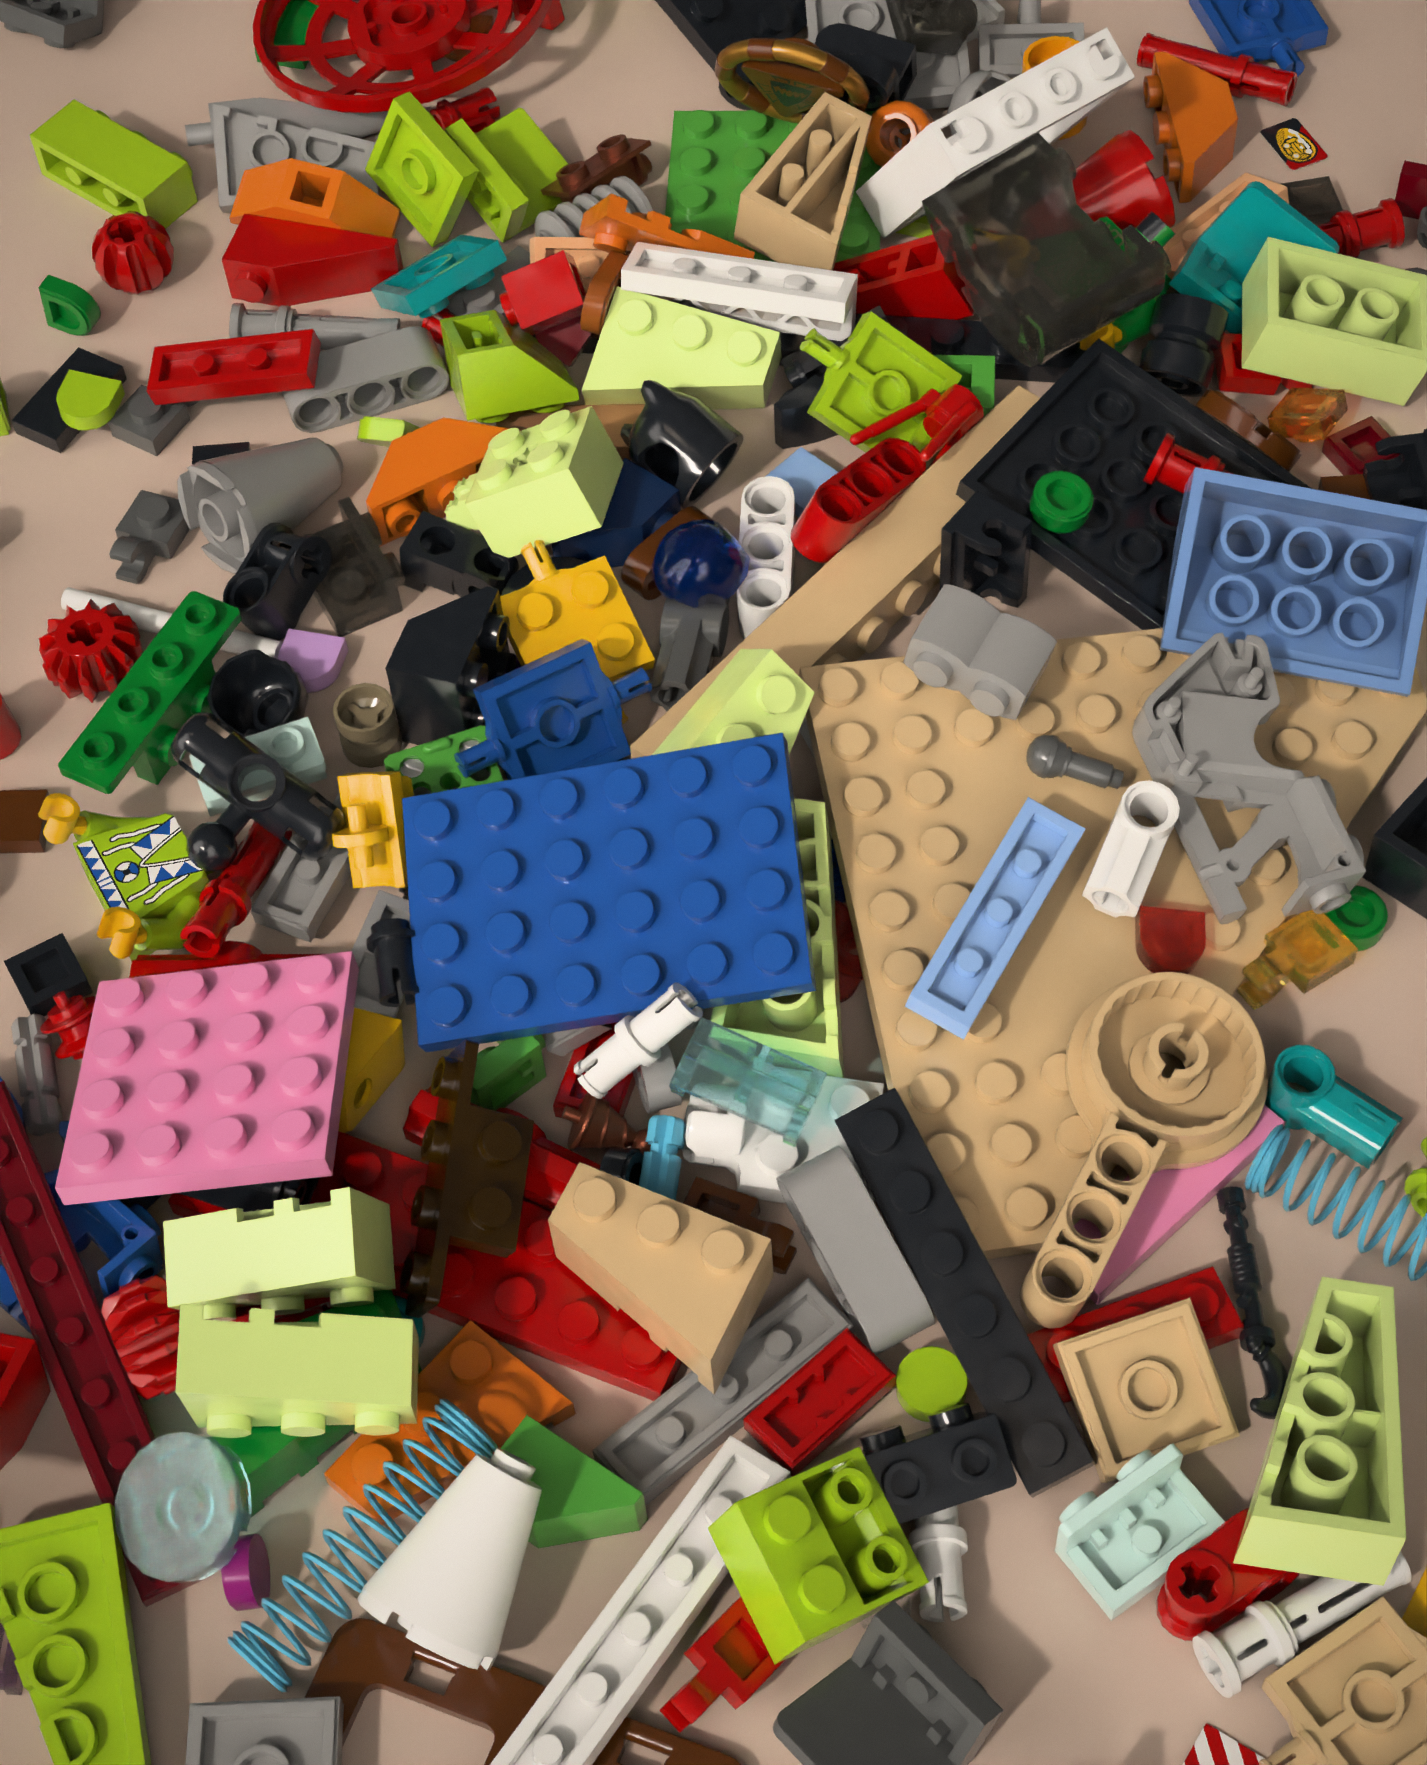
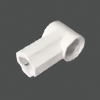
[1082,780,1180,918]

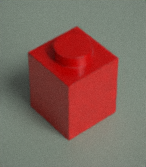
[499,250,587,335]

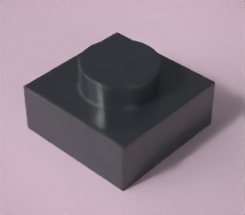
[4,933,93,1016]

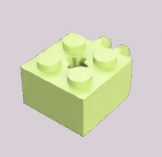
[444,406,624,558]

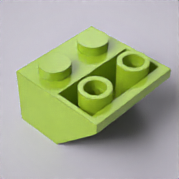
[440,310,579,423]
[708,1447,929,1665]

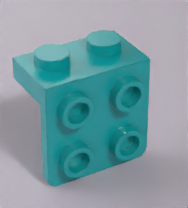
[1169,181,1339,334]

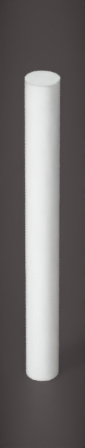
[61,587,283,659]

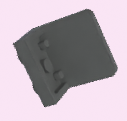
[773,1600,1003,1765]

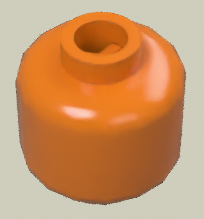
[866,100,934,167]

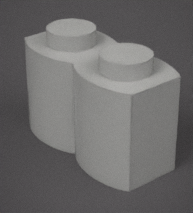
[903,584,1057,720]

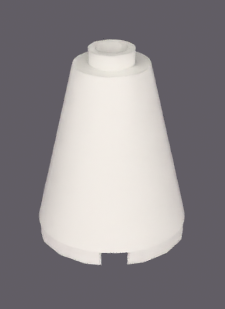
[358,1448,542,1671]

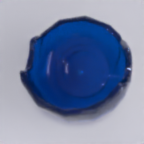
[652,519,750,608]

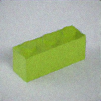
[30,99,198,229]

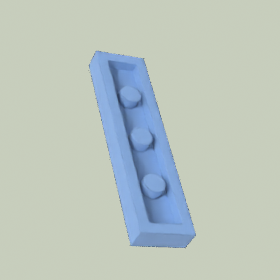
[905,797,1086,1040]

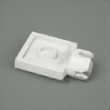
[682,1065,884,1204]

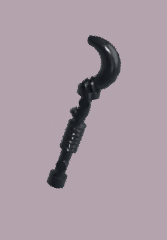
[1216,1186,1288,1419]

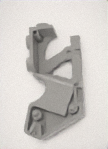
[1132,633,1366,924]

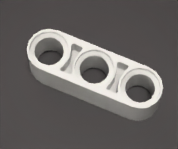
[736,476,796,639]

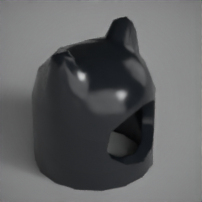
[620,380,744,509]

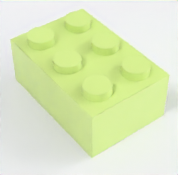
[1242,237,1427,406]

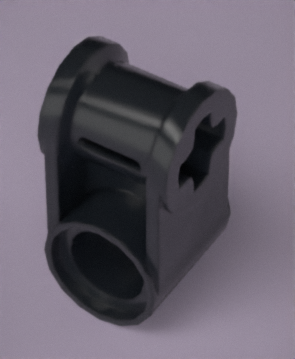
[223,523,332,641]

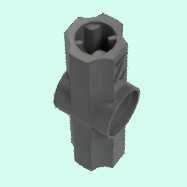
[650,541,738,712]

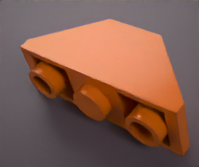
[1143,51,1238,203]
[229,158,401,238]
[366,417,509,547]

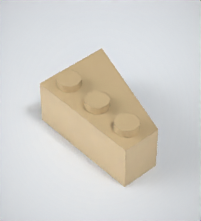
[734,92,872,270]
[548,1162,774,1395]

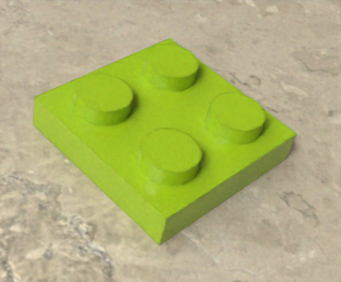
[365,91,479,247]

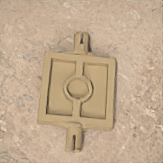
[1259,1596,1427,1765]

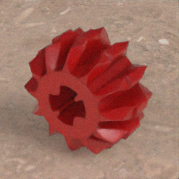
[39,599,144,703]
[101,1275,180,1400]

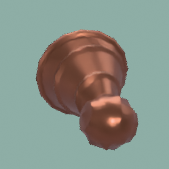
[562,1092,651,1155]

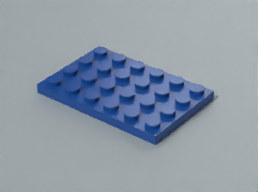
[402,733,817,1052]

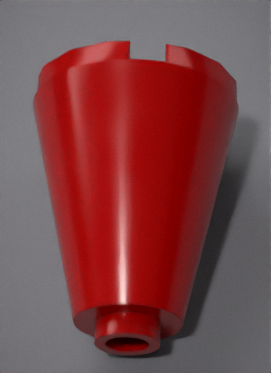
[1015,130,1176,244]

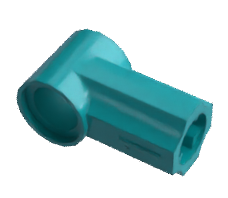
[1265,1045,1403,1169]

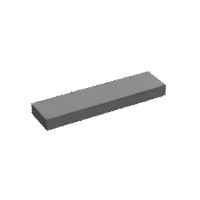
[592,1278,855,1506]

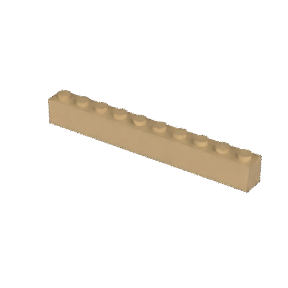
[630,385,1040,759]

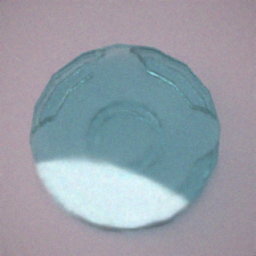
[115,1431,252,1583]

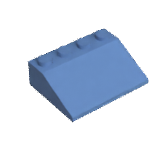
[1160,467,1427,697]

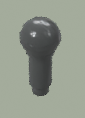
[1026,735,1124,789]

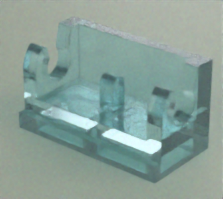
[669,1017,827,1147]

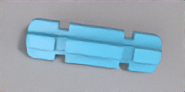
[639,1115,686,1200]

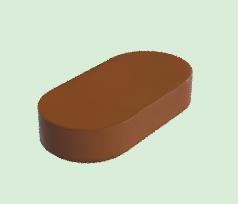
[580,250,629,335]

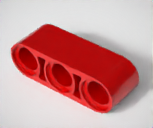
[791,438,926,563]

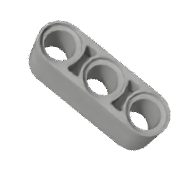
[282,326,449,433]
[776,1146,935,1355]

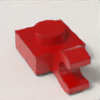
[659,1597,785,1733]

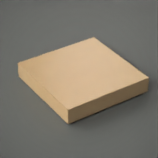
[1053,1298,1240,1483]

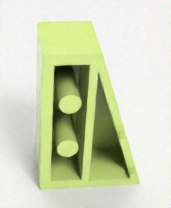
[175,1303,419,1438]

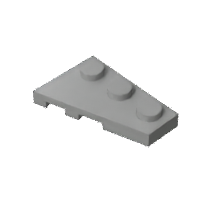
[212,103,380,213]

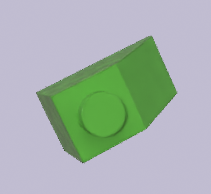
[501,1415,648,1549]

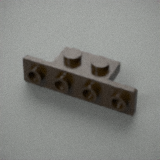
[400,1039,534,1318]

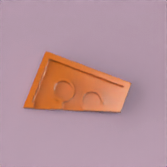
[579,193,755,259]
[324,1320,576,1526]

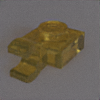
[1237,910,1358,1010]

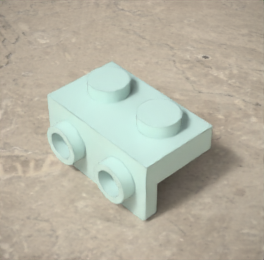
[189,717,327,817]
[1055,1443,1225,1621]

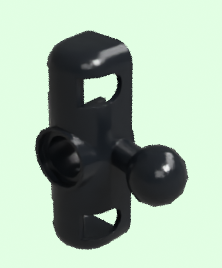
[171,712,346,871]

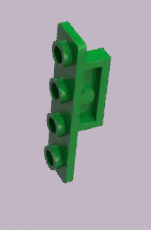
[58,591,242,794]

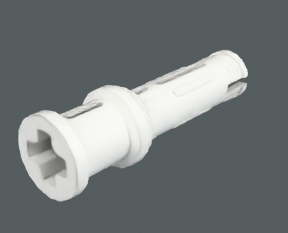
[1193,1551,1412,1698]

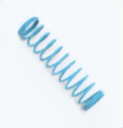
[1244,1124,1427,1281]
[228,1399,498,1692]

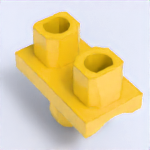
[332,771,414,888]

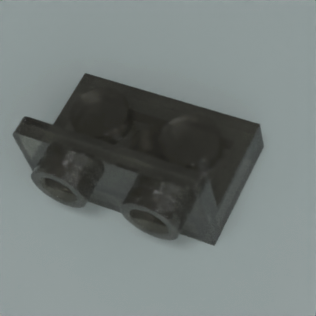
[304,497,405,637]

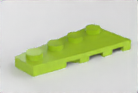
[0,1503,152,1765]

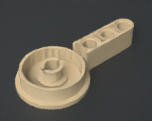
[1019,972,1268,1328]

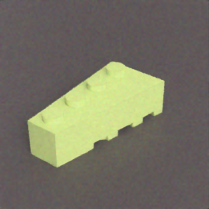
[707,798,844,1078]

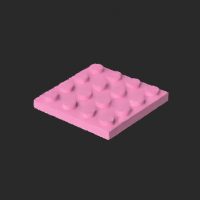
[55,951,359,1205]

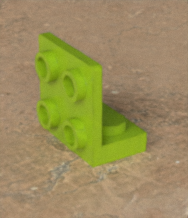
[444,108,568,243]

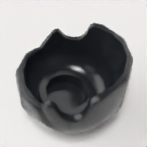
[207,650,309,737]

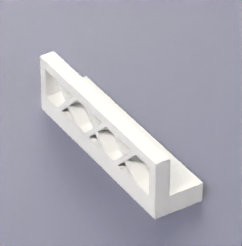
[621,242,858,341]

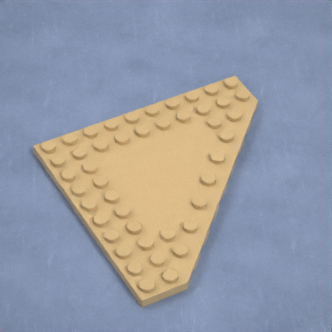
[799,628,1427,1259]

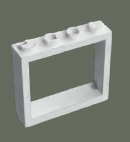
[856,27,1135,239]

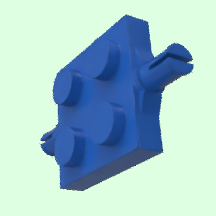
[1189,0,1329,77]
[454,639,652,780]

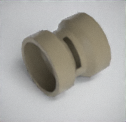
[332,683,402,768]

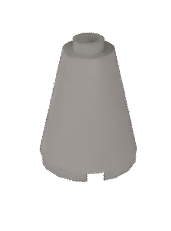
[177,437,343,574]

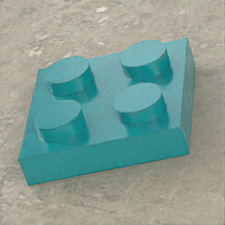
[371,235,508,318]

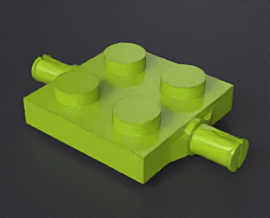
[800,311,962,453]

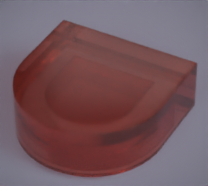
[1135,906,1206,974]

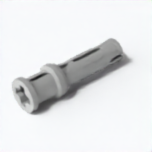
[229,303,401,350]

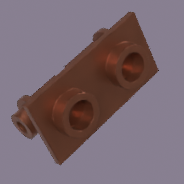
[541,134,652,203]

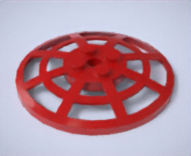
[253,0,552,113]

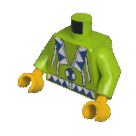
[38,793,215,961]

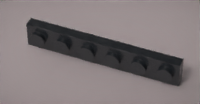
[834,1088,1096,1498]

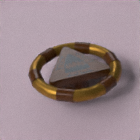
[715,37,870,124]

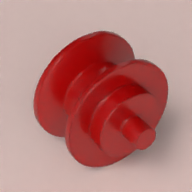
[40,991,96,1060]

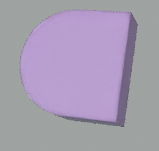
[278,628,348,693]

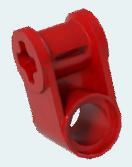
[1156,1508,1300,1641]

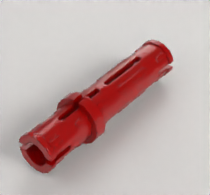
[1137,33,1297,107]
[180,821,292,958]

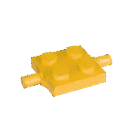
[500,540,655,725]

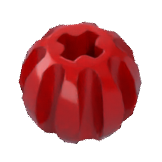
[92,211,174,295]

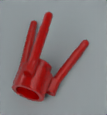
[850,384,984,469]

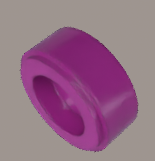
[221,1533,270,1611]

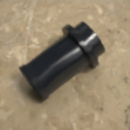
[366,918,420,1007]

